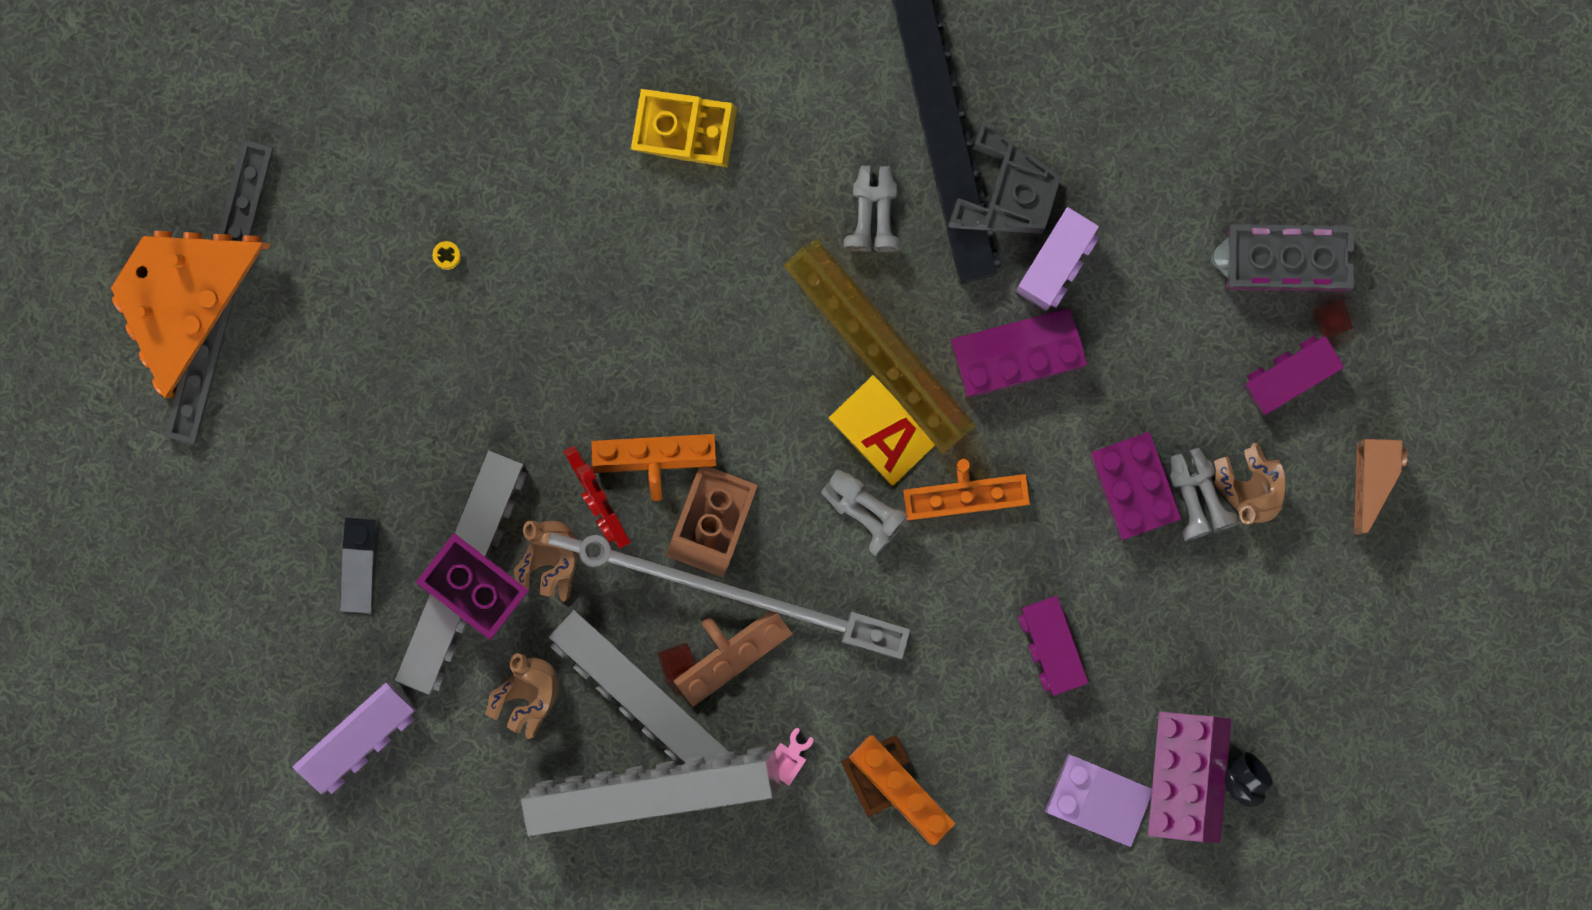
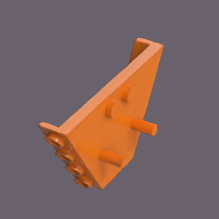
[111,231,271,398]

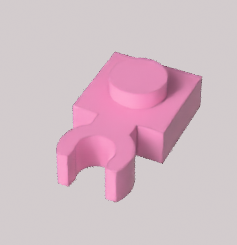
[775,728,814,786]

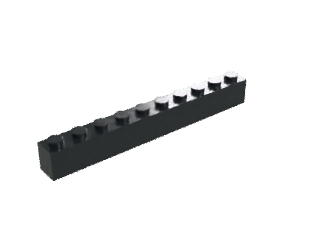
[892,0,1001,284]

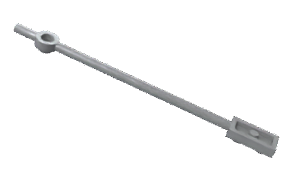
[548,532,910,660]

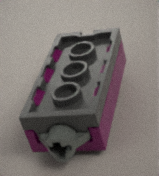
[1211,224,1354,292]

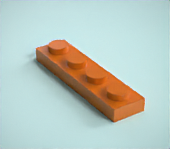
[848,735,955,846]

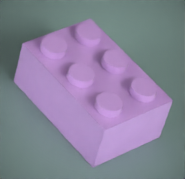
[1016,207,1100,311]

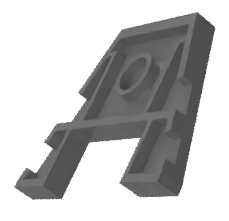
[948,121,1061,234]

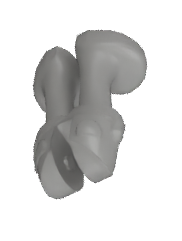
[843,166,901,252]
[1170,448,1239,541]
[821,470,909,557]

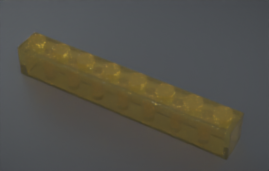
[783,239,976,454]

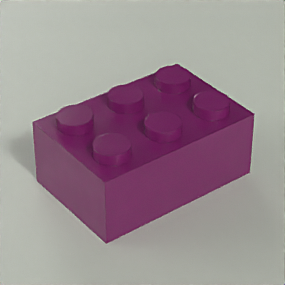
[1089,431,1181,541]
[415,533,529,640]

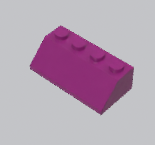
[950,308,1087,399]

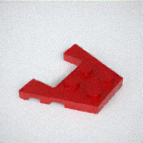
[563,446,630,549]

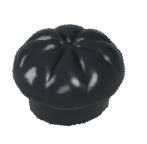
[1225,751,1273,807]

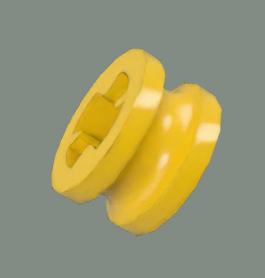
[432,241,461,270]

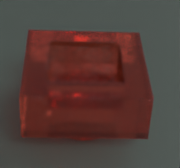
[1313,299,1353,338]
[657,643,694,684]

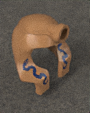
[1214,443,1286,524]
[514,520,579,602]
[485,653,560,739]

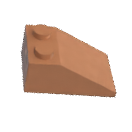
[1354,439,1407,535]
[665,467,758,578]

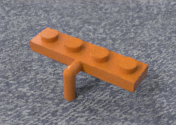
[591,434,716,501]
[903,459,1030,521]

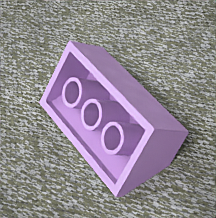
[292,683,417,794]

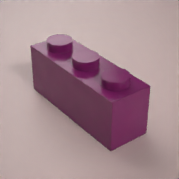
[1243,335,1344,417]
[1017,595,1088,696]

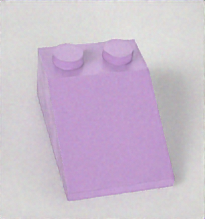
[1044,754,1152,847]

